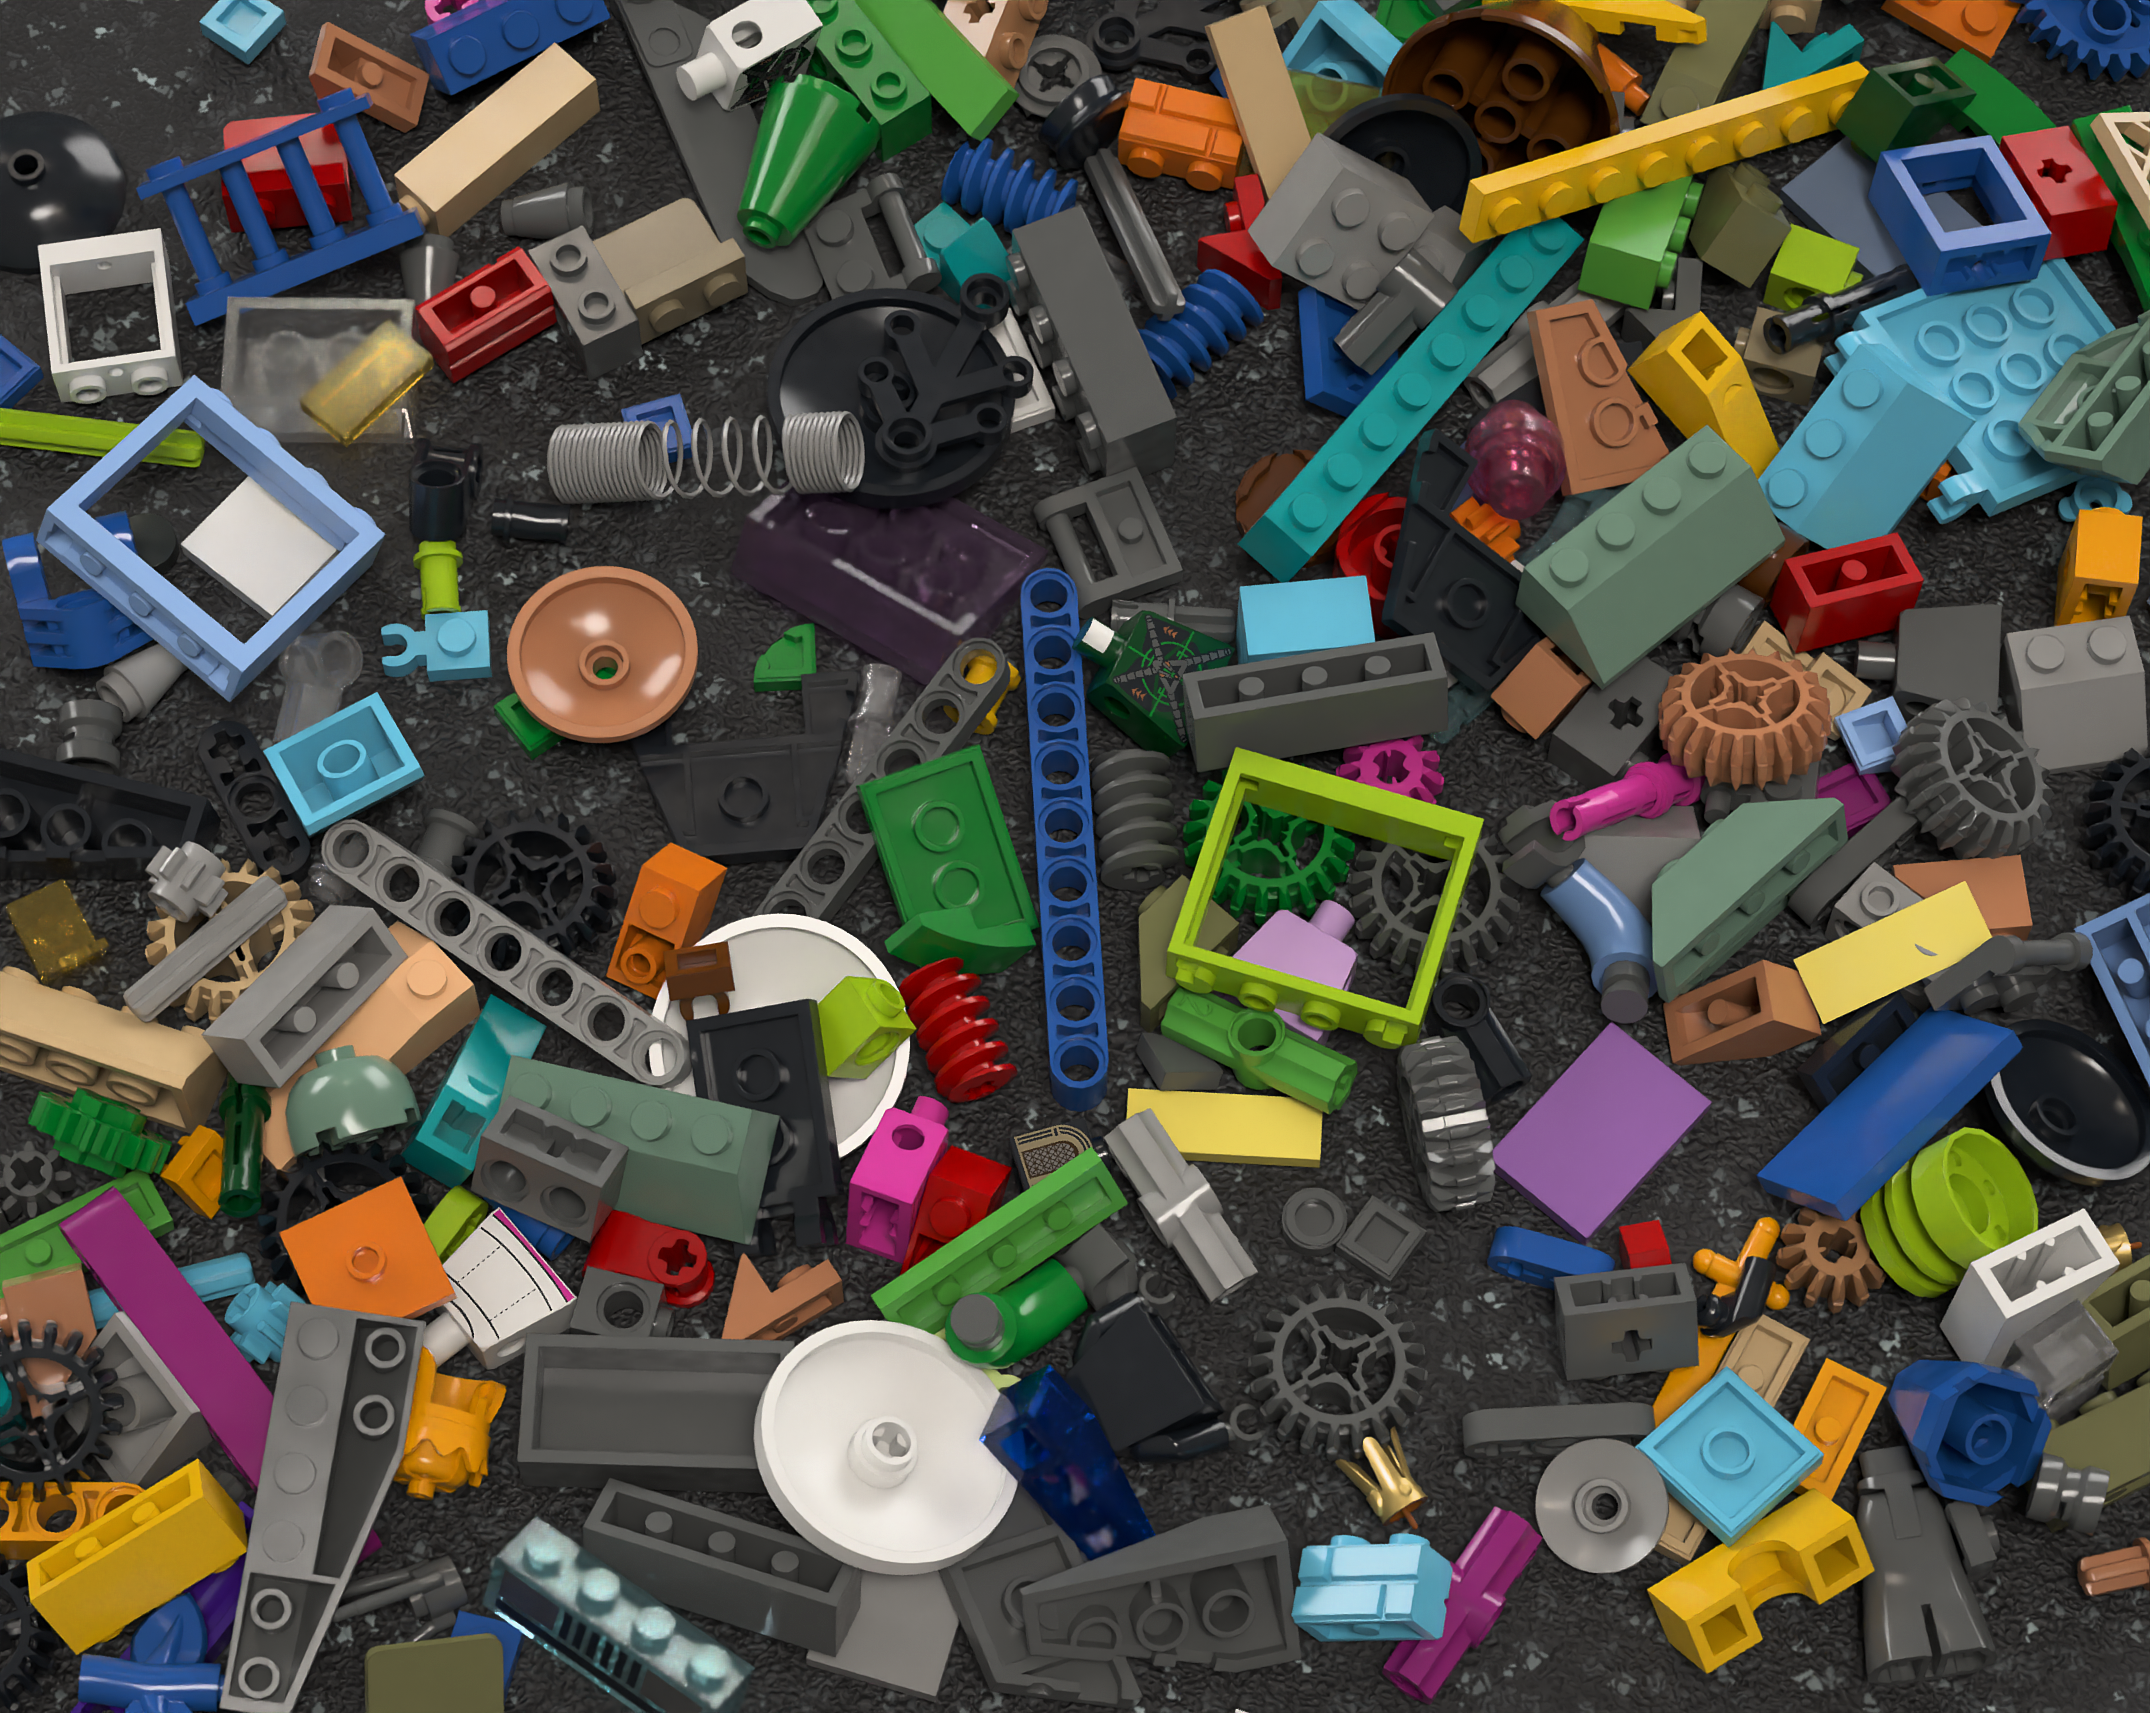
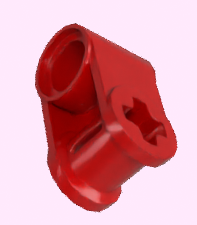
[582,1210,716,1308]

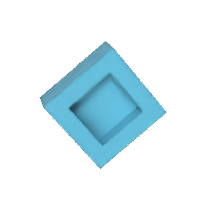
[199,0,287,65]

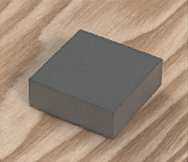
[1335,1195,1427,1289]

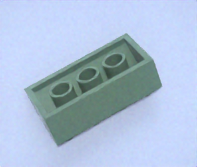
[1515,425,1786,690]
[498,1055,780,1245]

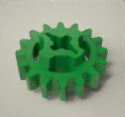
[28,1087,172,1178]

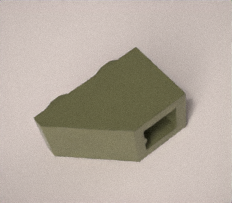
[1689,161,1792,288]

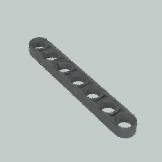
[751,638,1011,923]

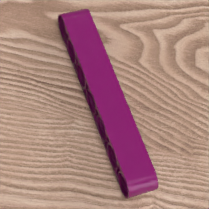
[58,1186,383,1565]

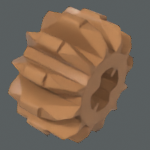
[1776,1207,1886,1315]

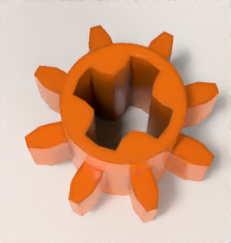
[1449,497,1521,563]

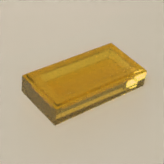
[299,319,434,448]

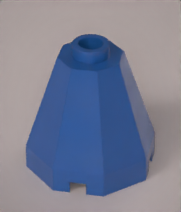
[1888,1360,2052,1507]

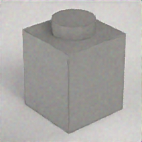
[1410,205,1495,290]

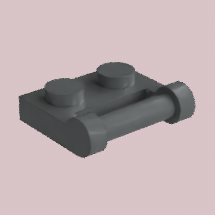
[804,173,942,299]
[1033,466,1183,619]
[1923,932,2093,1014]

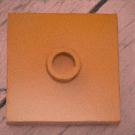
[279,1176,457,1319]

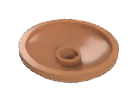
[507,566,698,743]

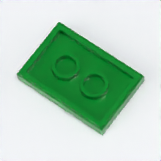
[856,745,1040,969]

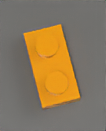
[1793,1358,1887,1501]

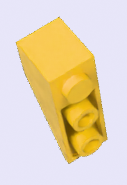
[1627,311,1780,480]

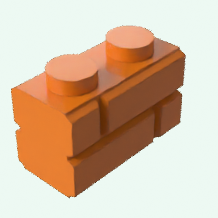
[1118,78,1246,191]

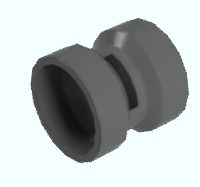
[56,699,123,776]
[2025,1452,2110,1536]

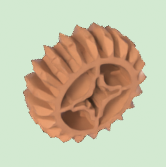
[1658,647,1832,791]

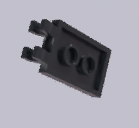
[686,998,845,1259]

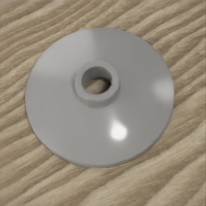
[1535,1438,1669,1574]

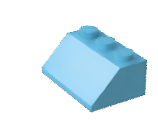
[1758,344,1977,549]

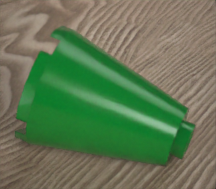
[737,74,882,248]

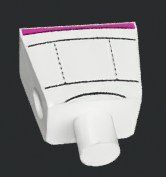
[422,1207,577,1370]

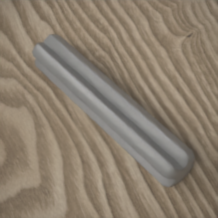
[123,876,288,1022]

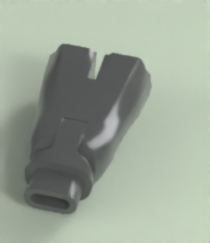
[1856,1446,1998,1686]

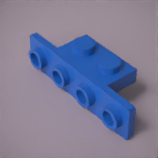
[1298,285,1405,459]

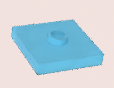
[1635,1366,1824,1548]

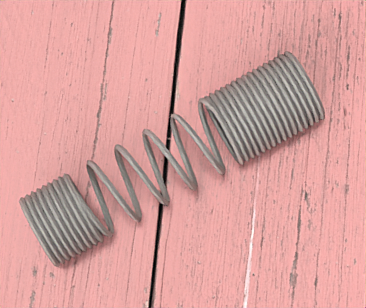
[547,411,865,505]

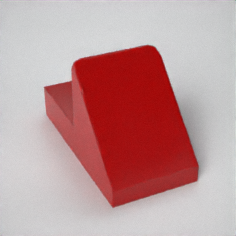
[1197,174,1282,310]

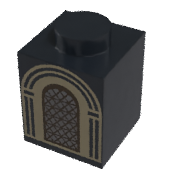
[1009,1117,1111,1195]

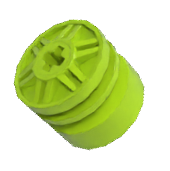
[1860,1127,2038,1298]

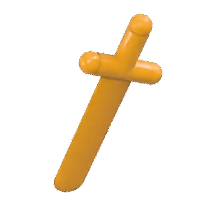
[1652,1217,1790,1428]

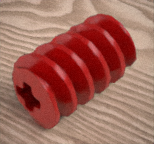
[898,957,1018,1103]

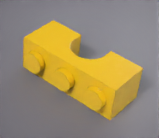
[1647,1488,1875,1674]

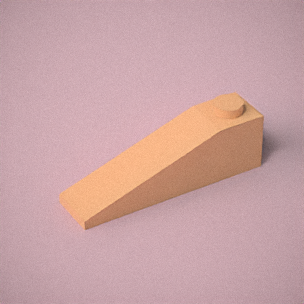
[263,921,480,1171]

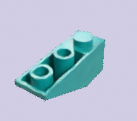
[400,994,547,1188]

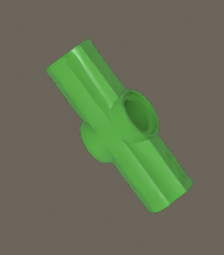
[1161,986,1358,1115]

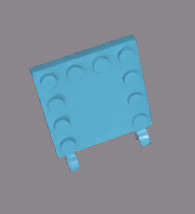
[1824,257,2116,524]

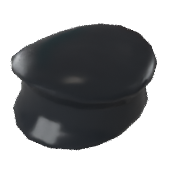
[1038,75,1131,168]

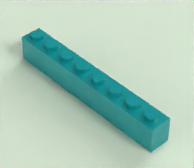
[1238,217,1585,583]

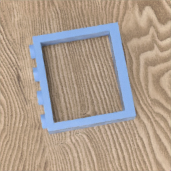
[36,375,386,702]

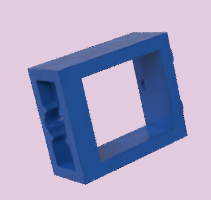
[1868,135,2052,296]

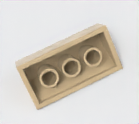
[0,966,228,1134]

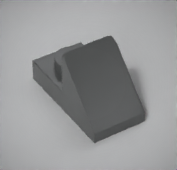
[1621,257,1703,352]

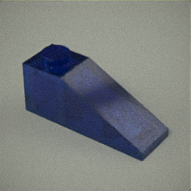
[979,1364,1156,1561]

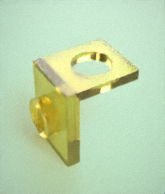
[5,879,109,985]

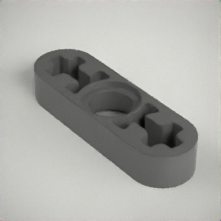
[1788,795,1922,928]
[1461,1402,1656,1459]

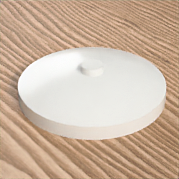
[649,914,910,1160]
[754,1320,1020,1575]

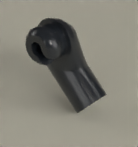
[1696,1256,1778,1338]

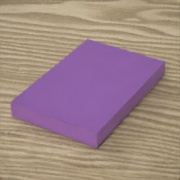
[1493,1022,1712,1246]

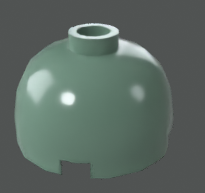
[285,1045,422,1158]

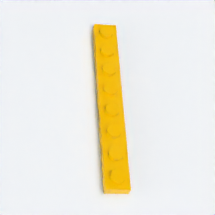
[1459,61,1869,243]

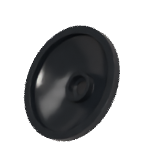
[1322,93,1482,215]
[0,111,126,275]
[1984,1019,2150,1187]

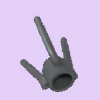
[332,1554,469,1643]

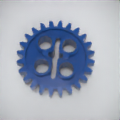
[2008,0,2150,82]

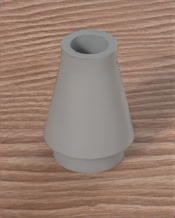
[96,643,188,722]

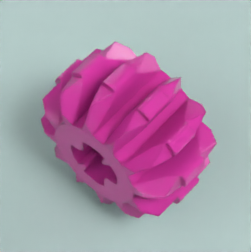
[1336,735,1444,805]

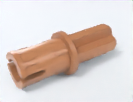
[2077,1537,2150,1597]

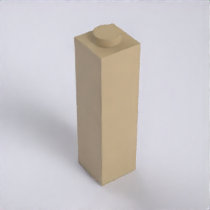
[394,42,600,237]

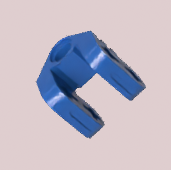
[2,510,153,669]

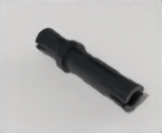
[1763,264,1922,355]

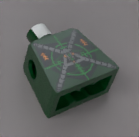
[1072,610,1235,757]

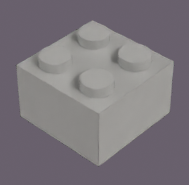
[1247,132,1435,310]

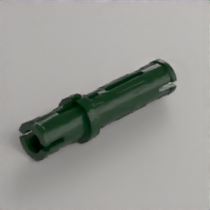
[218,1071,272,1218]

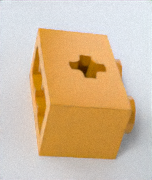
[2054,507,2143,626]

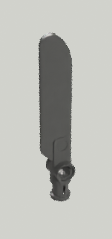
[609,0,824,307]

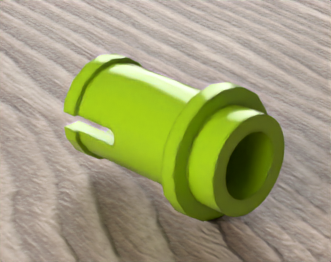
[413,540,463,620]

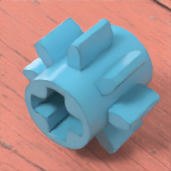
[225,1281,306,1365]

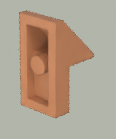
[309,22,430,133]
[722,1253,844,1341]

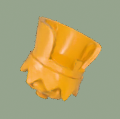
[394,1346,506,1500]

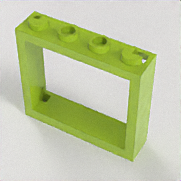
[1166,747,1484,1049]

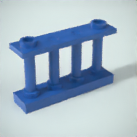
[136,87,426,326]

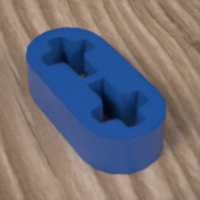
[1487,1226,1616,1290]

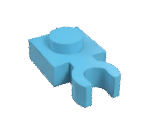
[381,610,492,682]

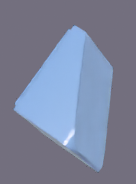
[1834,696,1907,775]

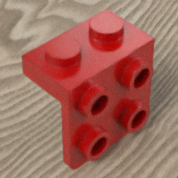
[221,113,353,233]

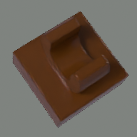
[663,941,735,1021]

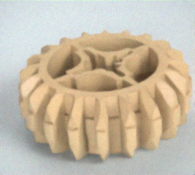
[145,858,315,1024]

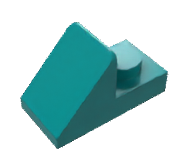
[1760,21,1865,91]
[914,201,1012,309]

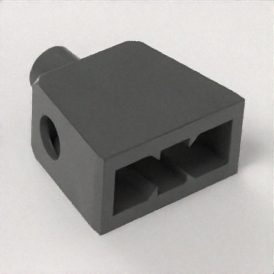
[1854,604,2002,721]

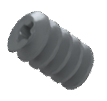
[1090,749,1180,891]

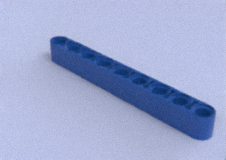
[1020,568,1109,1112]

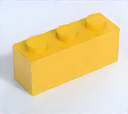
[27,1459,248,1655]

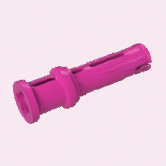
[1549,752,1706,841]

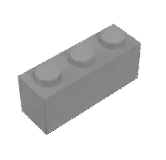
[201,905,408,1088]

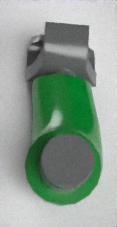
[945,1223,1139,1370]

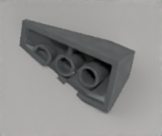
[1020,1504,1301,1673]

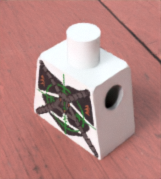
[676,0,823,111]

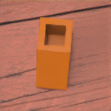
[606,842,727,1000]

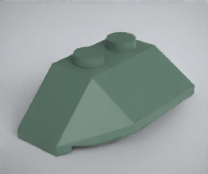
[2018,310,2150,485]
[1652,797,1848,1003]

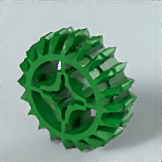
[1183,759,1355,927]

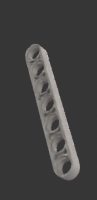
[321,819,692,1088]

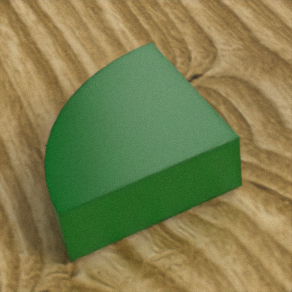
[754,623,817,692]

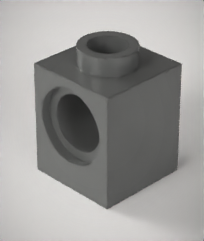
[569,1266,675,1337]

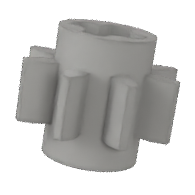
[145,841,229,922]

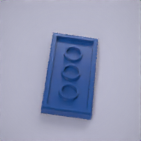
[1756,1006,2023,1221]

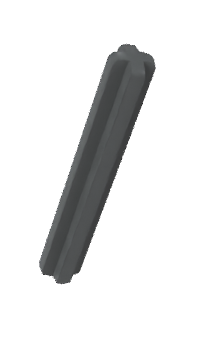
[1084,148,1186,322]

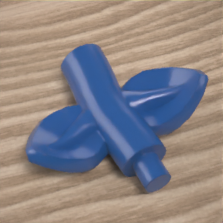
[78,1592,225,1713]

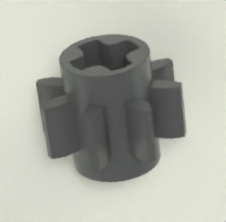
[0,1141,77,1221]

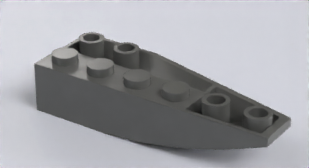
[220,1301,426,1713]

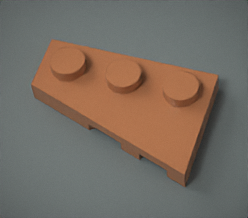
[1526,299,1671,496]

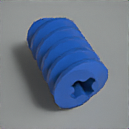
[941,137,1078,234]
[1138,269,1264,399]

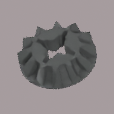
[1014,35,1102,118]

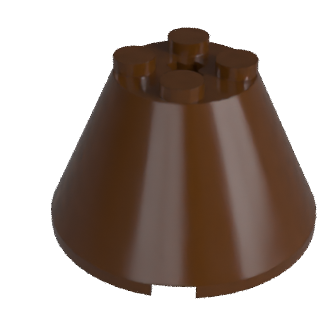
[1381,0,1620,219]

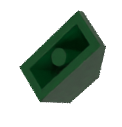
[1835,56,1977,163]

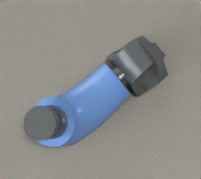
[1498,799,1658,1024]

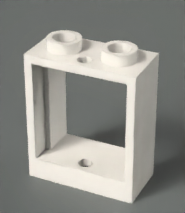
[38,228,184,404]

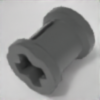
[403,808,480,883]

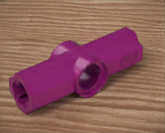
[1382,1506,1543,1705]

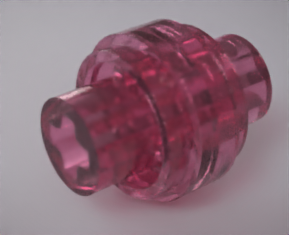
[1464,400,1566,520]

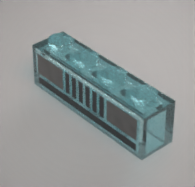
[482,1516,754,1713]

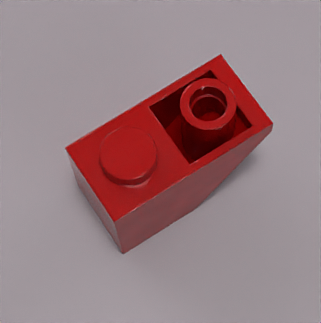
[899,1145,1012,1276]

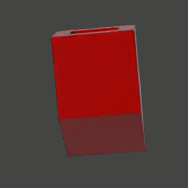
[1619,1220,1672,1270]

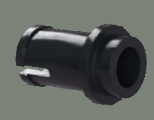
[491,493,570,545]

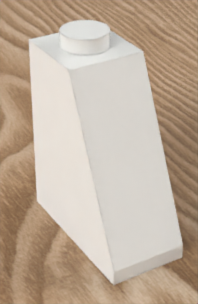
[1940,1209,2120,1368]

